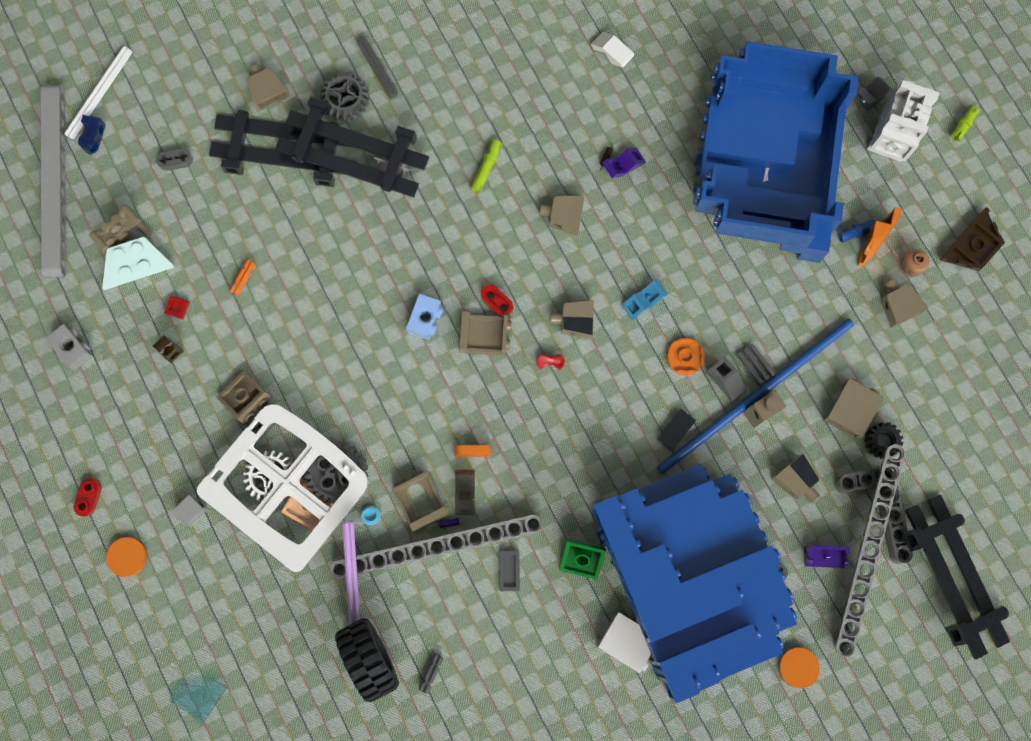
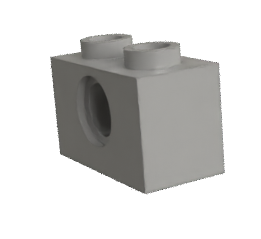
[45,324,93,371]

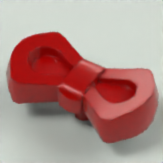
[536,353,565,370]

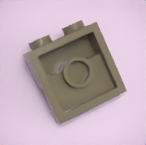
[216,370,272,426]

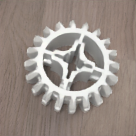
[243,450,293,501]

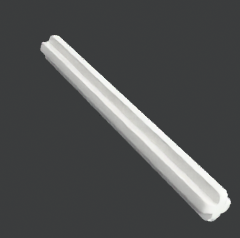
[64,46,132,139]

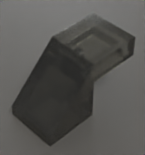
[455,470,475,515]

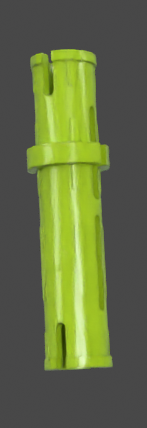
[470,139,503,194]

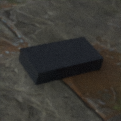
[657,409,696,451]

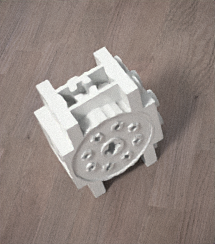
[867,80,940,162]

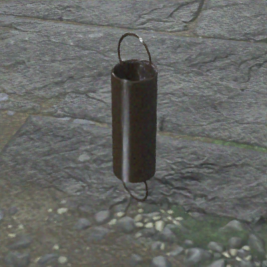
[599,143,613,170]

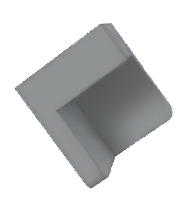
[172,495,207,527]

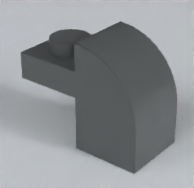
[855,76,893,111]

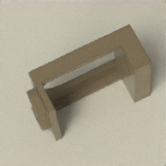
[392,471,449,533]

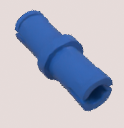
[838,219,876,243]

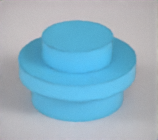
[361,506,381,526]

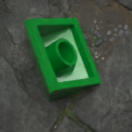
[559,539,607,580]

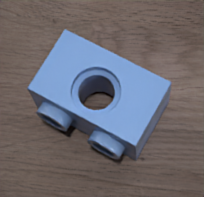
[406,294,443,340]

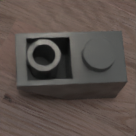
[707,356,746,402]

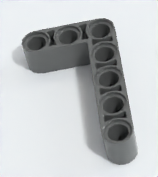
[835,468,913,564]

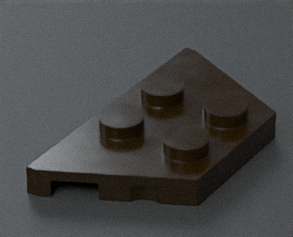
[939,207,1005,271]

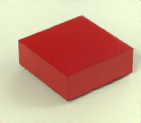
[164,296,190,320]

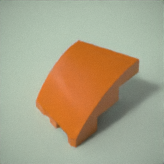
[857,207,903,267]

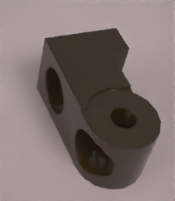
[152,335,184,363]

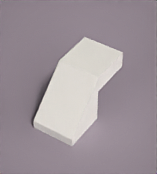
[591,32,634,67]

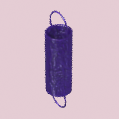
[433,517,466,529]

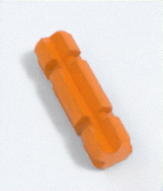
[230,260,255,295]

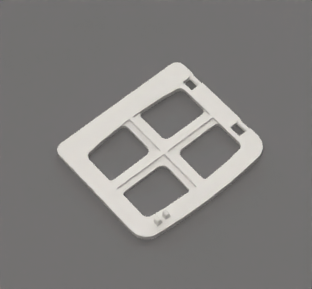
[197,404,368,572]

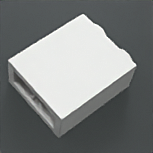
[597,612,651,673]

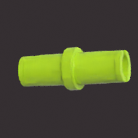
[950,105,980,142]

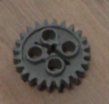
[304,441,369,505]

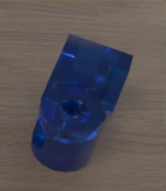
[78,115,106,154]

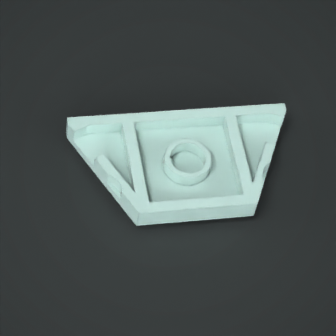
[102,237,175,290]

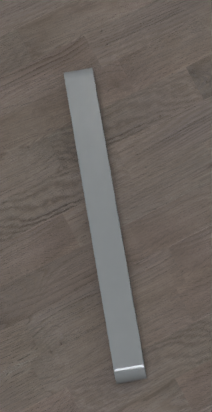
[41,84,66,278]
[835,444,905,657]
[330,515,542,579]

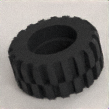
[335,618,399,702]

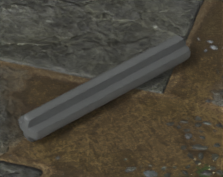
[356,36,398,99]

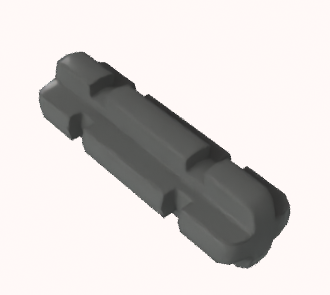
[418,654,443,693]

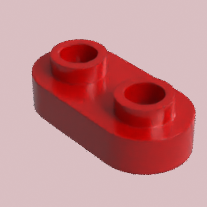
[481,285,513,317]
[73,478,102,517]

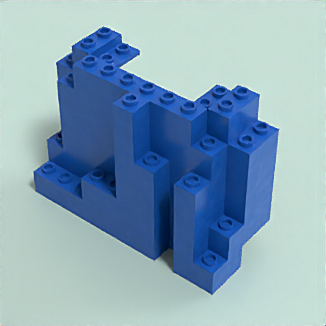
[693,41,859,263]
[591,464,797,704]

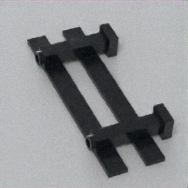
[275,97,430,198]
[209,110,357,187]
[902,494,1010,660]

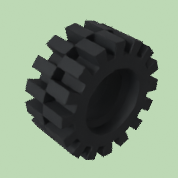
[864,422,904,459]

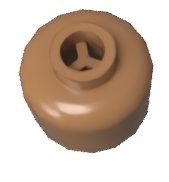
[901,249,930,276]

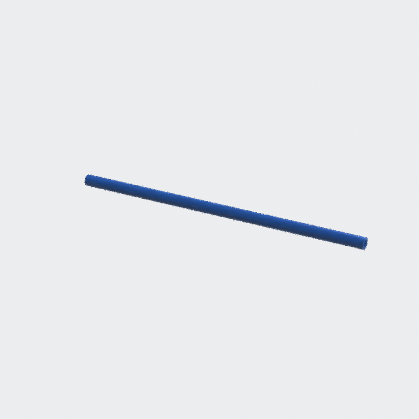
[657,319,854,474]

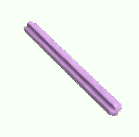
[343,520,360,625]

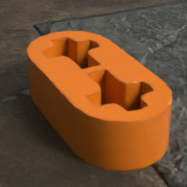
[454,445,491,457]

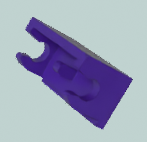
[805,545,850,568]

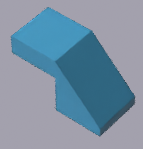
[622,279,668,320]

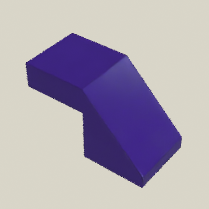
[602,148,646,178]

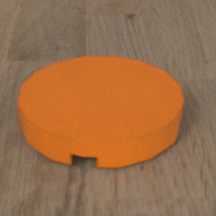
[666,337,705,376]
[106,537,147,577]
[779,647,820,688]

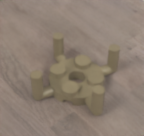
[89,205,152,253]

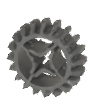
[320,72,370,122]

